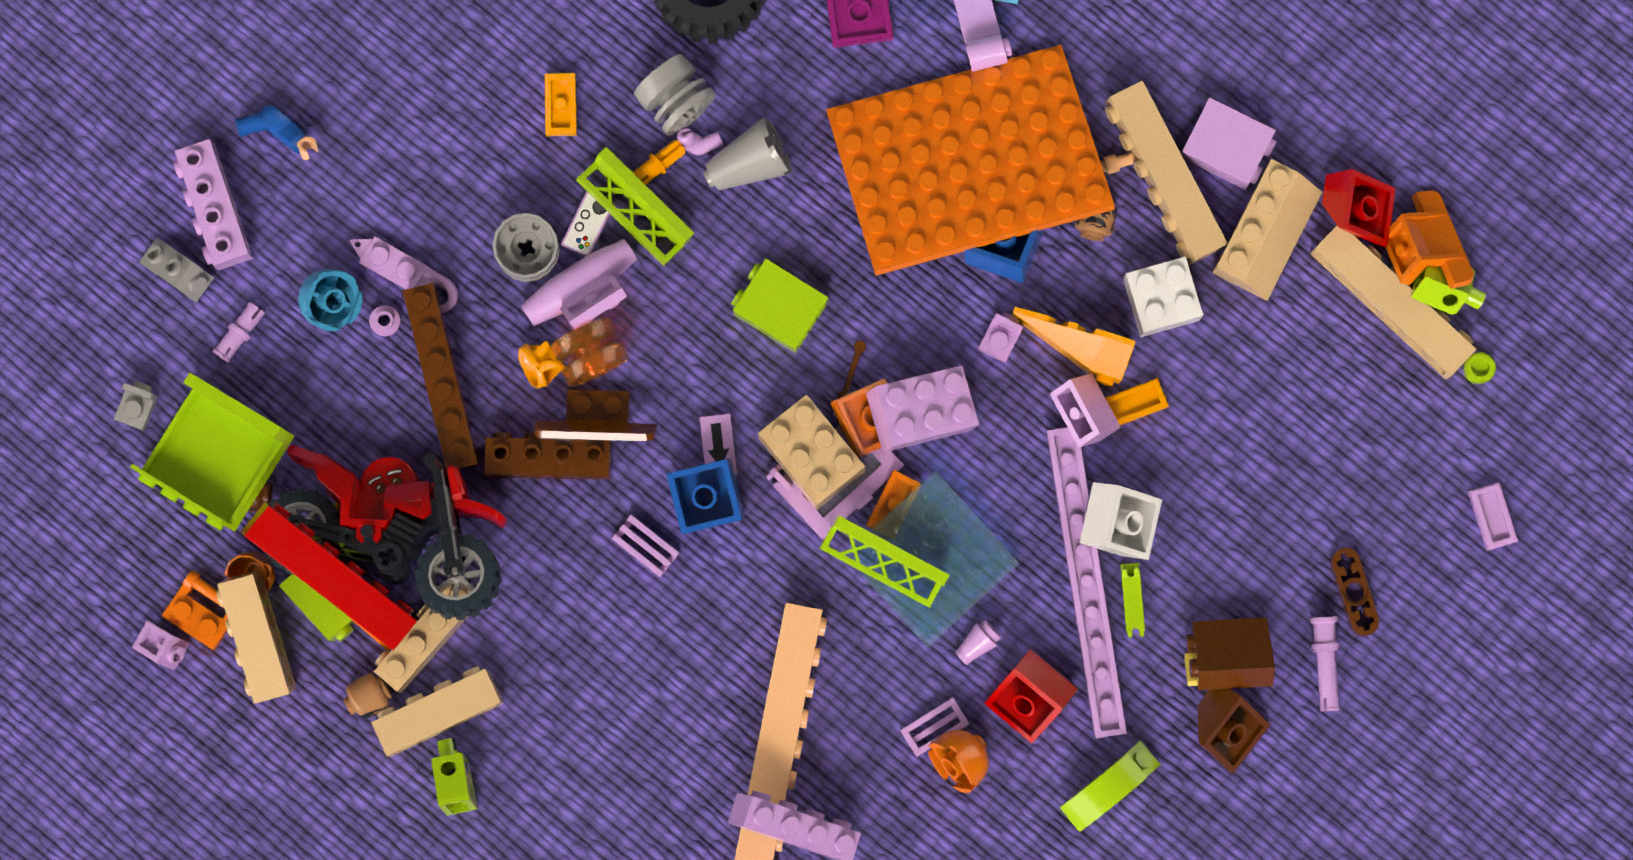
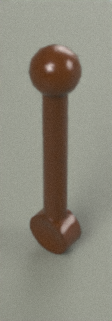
[838,340,866,399]

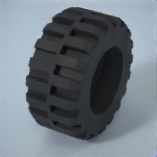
[654,0,766,43]

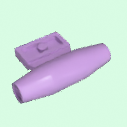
[521,239,637,330]

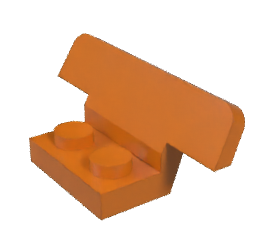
[1386,191,1474,289]

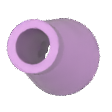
[955,620,1001,665]

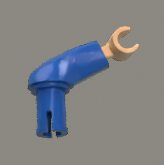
[234,105,319,160]

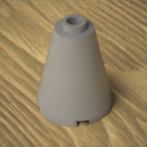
[703,117,792,190]

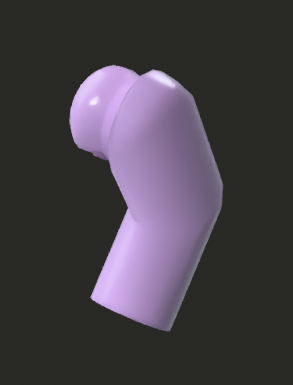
[677,128,724,156]

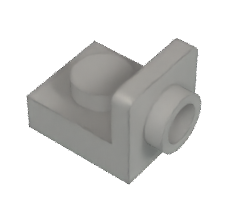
[114,381,158,431]

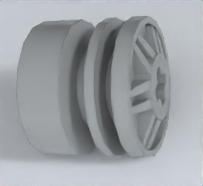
[634,54,716,136]
[492,213,560,282]

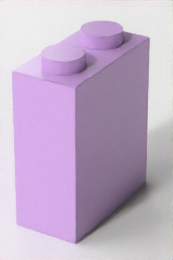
[1181,97,1277,190]

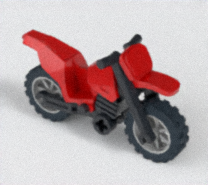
[265,445,507,620]

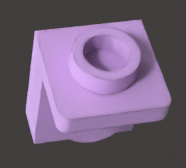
[978,312,1023,363]
[132,620,189,670]

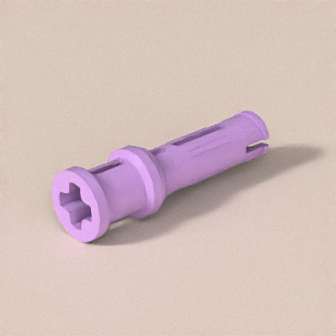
[1309,616,1340,711]

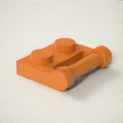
[162,570,228,651]

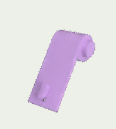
[954,0,1012,72]

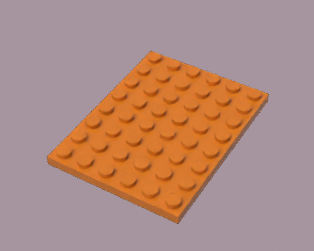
[826,45,1115,276]

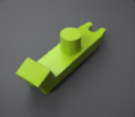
[1120,562,1145,638]

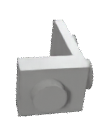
[140,238,214,302]

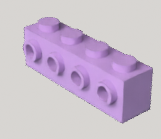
[173,139,253,271]
[728,790,861,860]

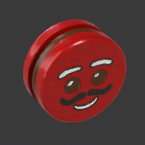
[360,457,419,497]

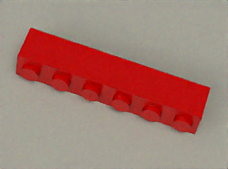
[242,501,417,651]

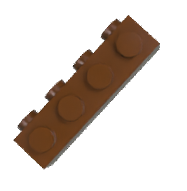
[485,432,612,480]

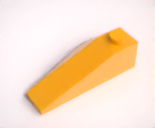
[1012,307,1136,386]

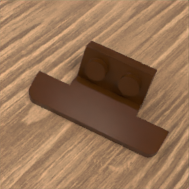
[534,390,657,441]

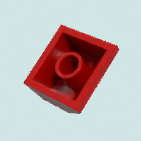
[984,649,1078,743]

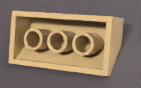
[1212,159,1322,301]

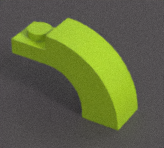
[1060,740,1161,832]

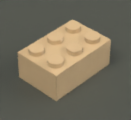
[758,395,865,510]

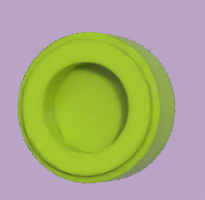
[1463,352,1496,384]

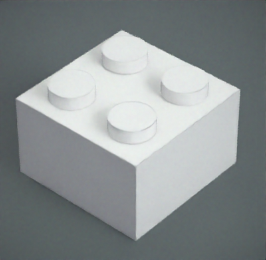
[1123,257,1203,337]
[1079,482,1162,560]

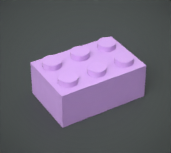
[866,366,979,453]

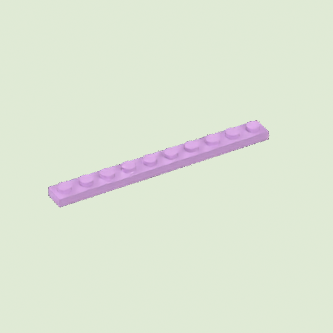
[1046,427,1127,738]

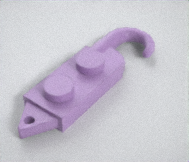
[350,236,458,313]

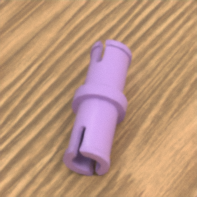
[212,302,265,363]

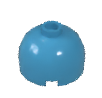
[298,268,362,331]

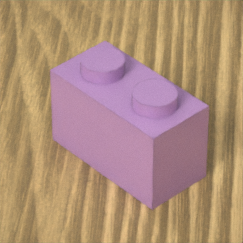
[1050,373,1121,448]

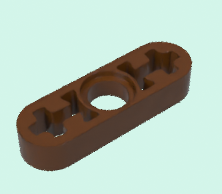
[1330,548,1379,636]

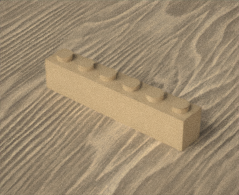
[1105,81,1228,265]
[1310,226,1476,380]

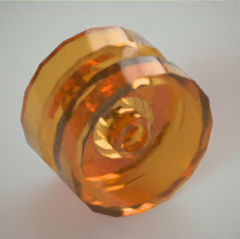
[550,317,630,387]

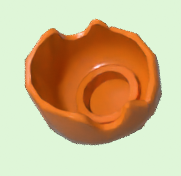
[225,551,275,592]

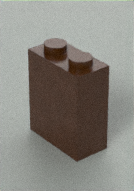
[1186,617,1275,690]

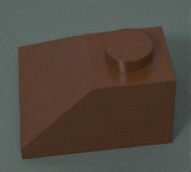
[1198,689,1270,774]

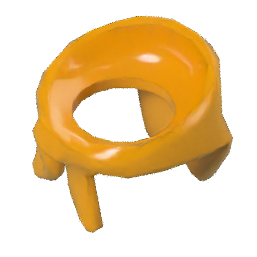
[518,341,565,388]

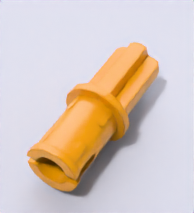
[633,139,685,185]

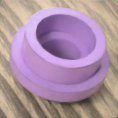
[369,305,401,337]

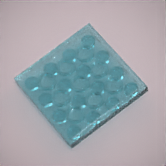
[845,471,1019,647]

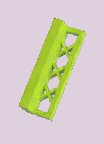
[576,147,694,266]
[819,516,950,608]

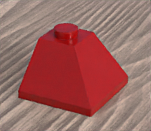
[1322,169,1396,247]

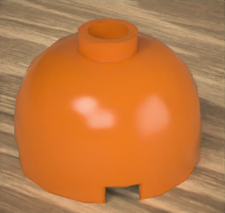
[928,729,989,793]

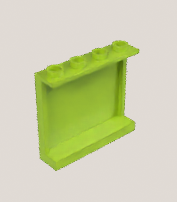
[130,373,295,532]

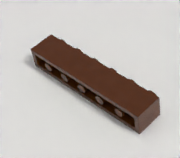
[402,283,480,472]

